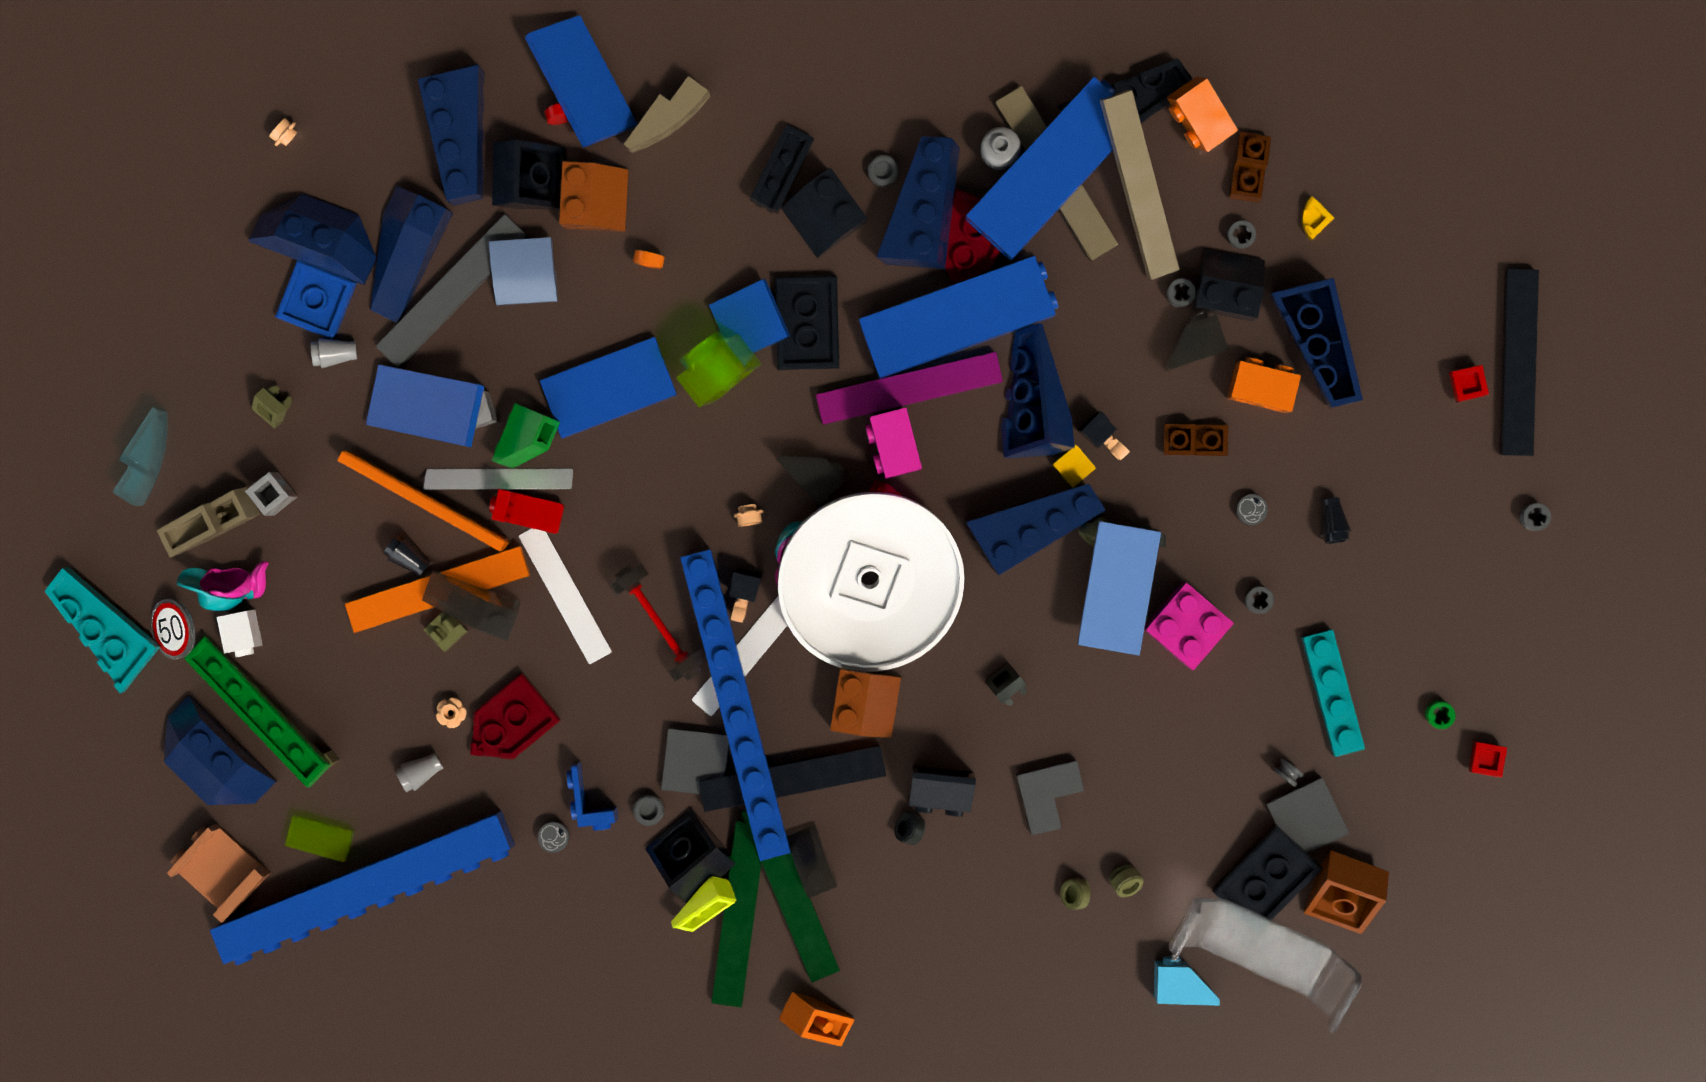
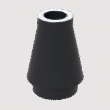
[1320,497,1352,544]
[383,533,430,576]

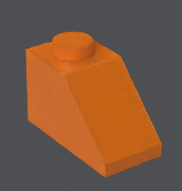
[779,992,855,1046]

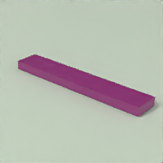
[816,352,1003,425]

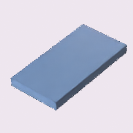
[1077,521,1161,656]

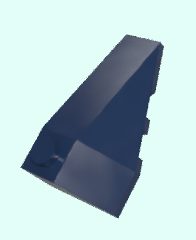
[370,186,453,323]
[1001,323,1075,459]

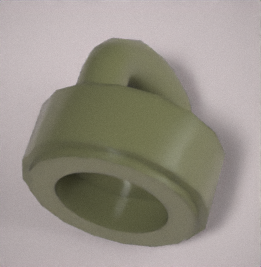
[1078,516,1109,547]
[1109,864,1144,897]
[1060,878,1091,910]

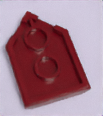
[945,189,1000,285]
[470,673,561,760]

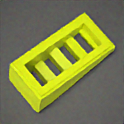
[671,876,737,932]

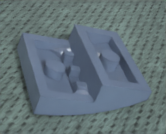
[489,237,558,306]

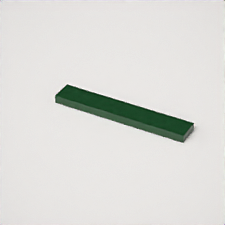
[741,809,840,983]
[711,819,762,1008]

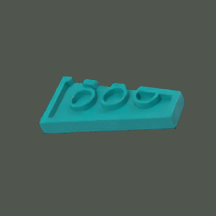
[45,566,161,694]

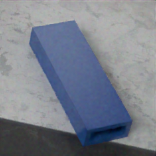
[965,77,1116,262]
[859,256,1059,379]

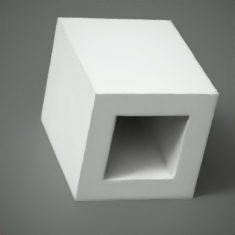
[216,610,263,657]

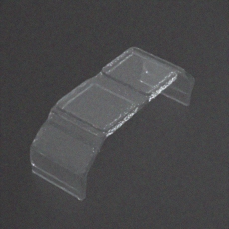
[1169,897,1362,1033]

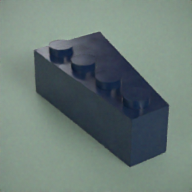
[418,65,485,206]
[877,136,960,269]
[1270,278,1363,409]
[965,484,1105,575]

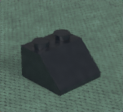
[492,139,566,210]
[781,167,867,259]
[1191,249,1265,322]
[908,766,976,817]
[645,809,735,902]

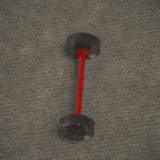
[609,564,707,682]

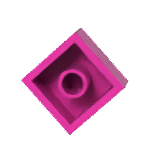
[865,408,922,479]
[1144,582,1234,671]

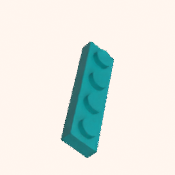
[1301,629,1365,757]

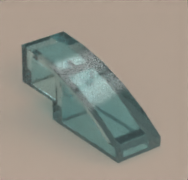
[113,407,167,506]

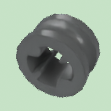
[1227,220,1256,249]
[1166,278,1196,308]
[1519,503,1551,531]
[1244,586,1274,614]
[1272,758,1304,787]

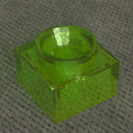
[676,331,762,408]

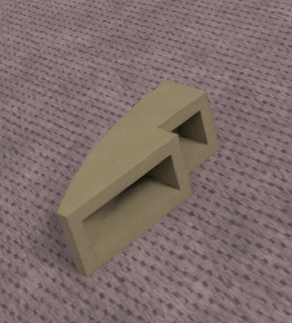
[623,76,711,153]
[157,487,260,558]

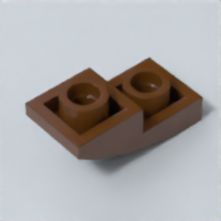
[1229,132,1271,203]
[1164,424,1229,456]

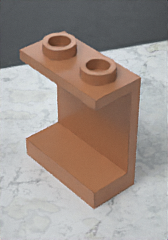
[167,823,271,923]

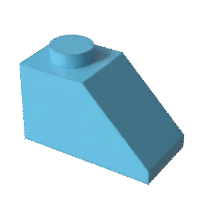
[1154,956,1220,1006]

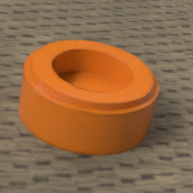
[632,250,665,269]

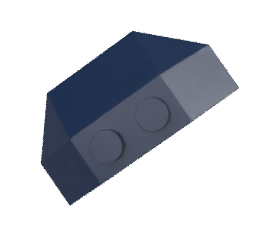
[248,194,377,285]
[164,695,277,805]

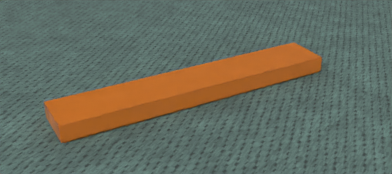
[337,451,510,551]
[345,546,531,633]

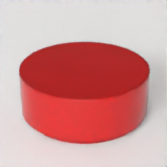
[544,103,569,125]

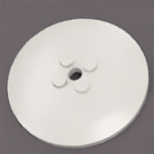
[778,492,964,672]

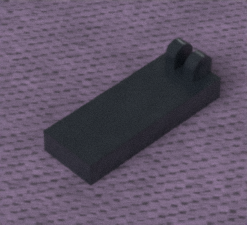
[750,125,814,214]

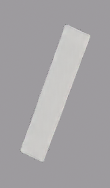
[424,469,573,489]
[519,528,612,664]
[692,596,787,716]

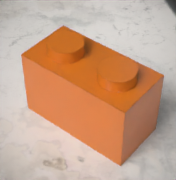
[1167,76,1238,152]
[1227,357,1301,413]

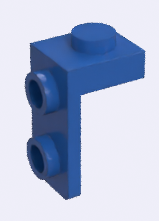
[567,762,618,831]

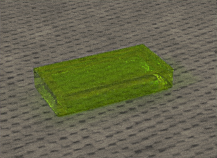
[285,815,354,862]

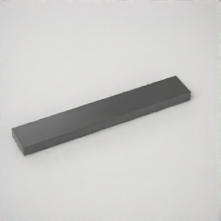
[376,214,528,369]

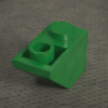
[491,403,560,468]

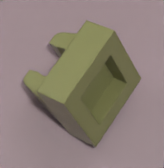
[252,386,292,429]
[423,608,469,652]

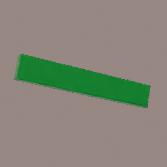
[184,636,331,787]

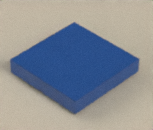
[275,260,357,340]
[709,279,790,361]

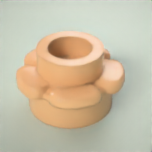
[269,118,298,146]
[734,504,764,527]
[436,697,467,728]

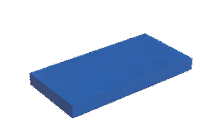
[525,15,637,148]
[540,337,677,439]
[366,365,484,447]

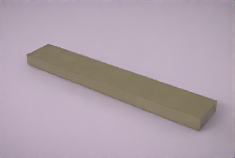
[995,86,1118,261]
[1100,90,1179,280]

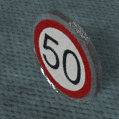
[150,598,195,660]

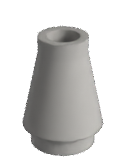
[311,338,357,368]
[395,753,444,792]

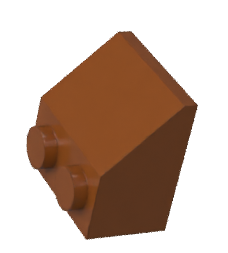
[559,161,629,232]
[830,668,901,738]
[1304,851,1389,934]

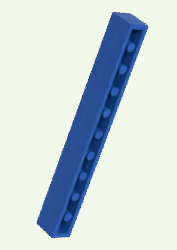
[680,549,791,861]
[210,811,515,965]

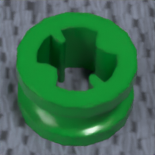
[1425,700,1456,729]

